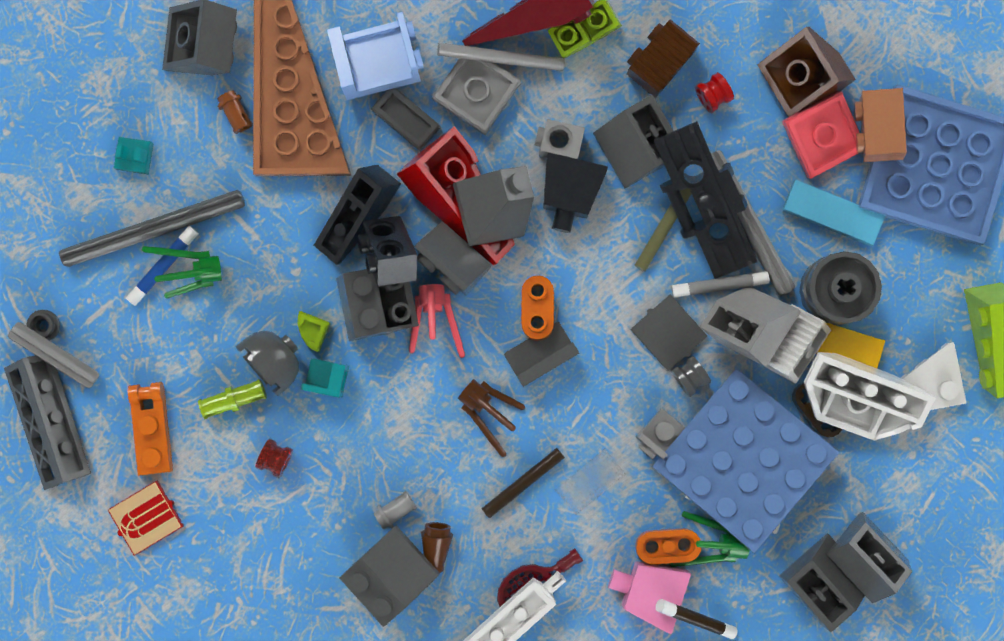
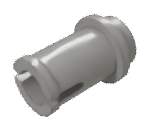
[373,491,417,529]

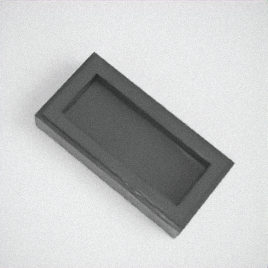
[371,88,441,152]

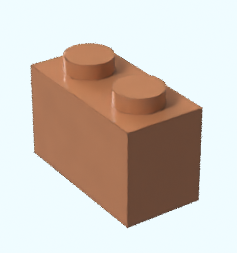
[854,88,907,162]

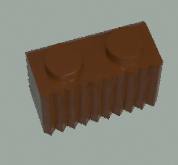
[627,19,700,98]

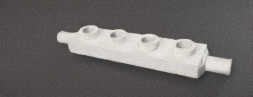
[463,571,566,641]

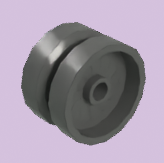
[799,251,882,326]

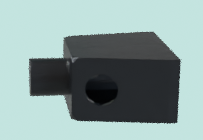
[543,152,608,233]

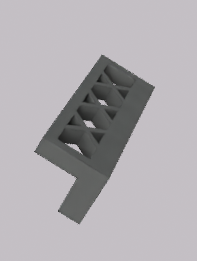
[4,355,91,490]

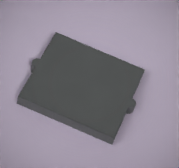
[630,294,707,371]

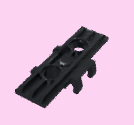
[654,121,757,279]

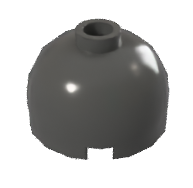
[235,331,299,396]

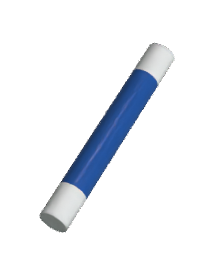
[126,225,199,306]

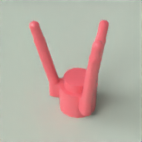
[409,284,465,358]

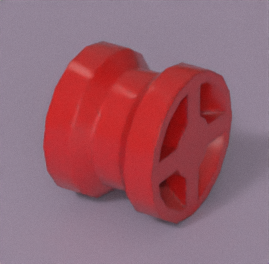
[695,72,734,113]

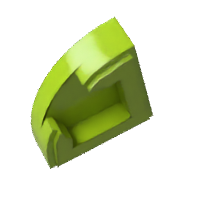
[297,311,331,352]

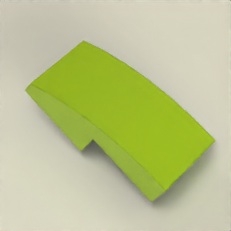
[547,0,622,58]

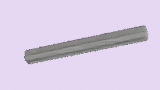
[711,150,795,296]

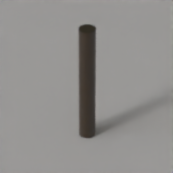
[481,448,565,518]

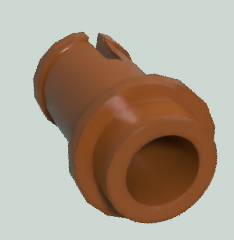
[217,90,253,134]

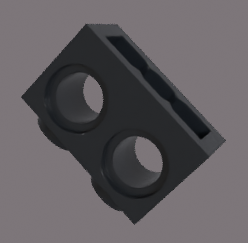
[358,216,417,286]

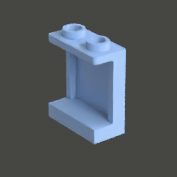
[327,11,424,100]

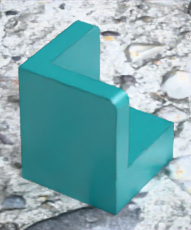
[301,359,349,398]

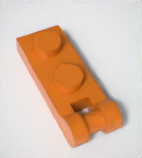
[127,382,173,476]

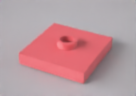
[782,91,860,179]

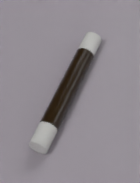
[656,599,738,639]

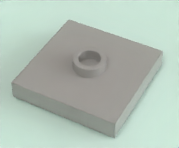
[432,58,521,135]

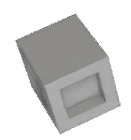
[535,119,585,159]

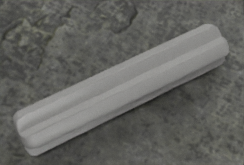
[8,322,99,388]

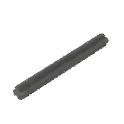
[59,190,245,267]

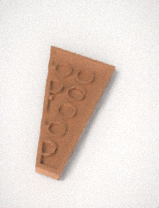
[253,0,351,176]

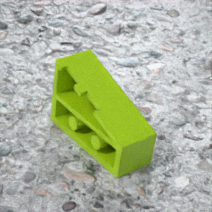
[964,282,1004,399]

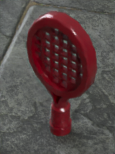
[497,548,583,607]

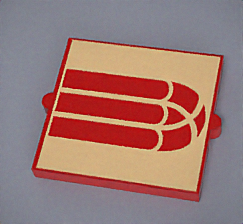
[108,480,184,556]

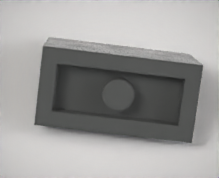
[504,322,579,387]

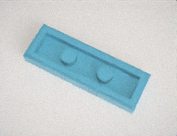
[782,180,885,246]

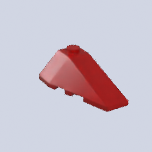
[397,126,515,265]

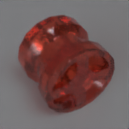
[255,438,293,478]

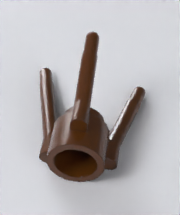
[458,379,525,457]

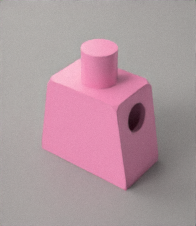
[608,561,691,634]

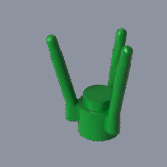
[142,246,222,298]
[669,511,750,567]

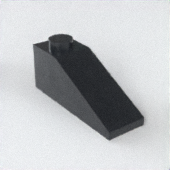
[313,165,401,265]

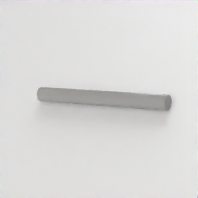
[437,42,565,71]

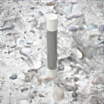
[671,271,770,298]

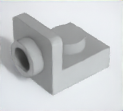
[636,408,685,460]

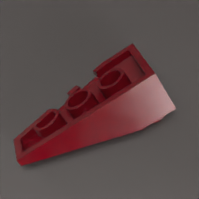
[462,0,595,46]

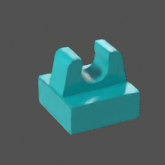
[114,137,154,175]

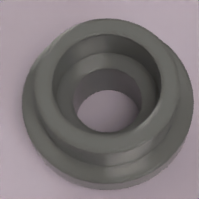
[26,310,60,341]

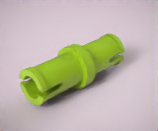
[198,379,267,420]

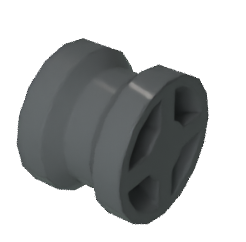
[671,356,711,397]

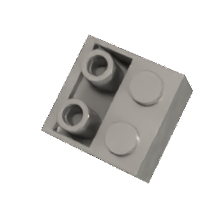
[700,287,801,367]

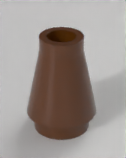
[421,522,453,573]

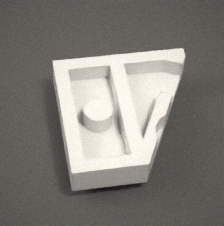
[901,342,966,410]

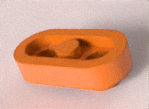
[521,276,554,341]
[635,528,701,564]

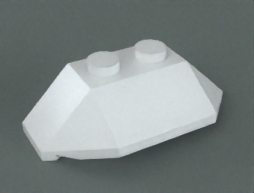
[804,352,936,441]

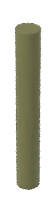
[634,188,692,272]

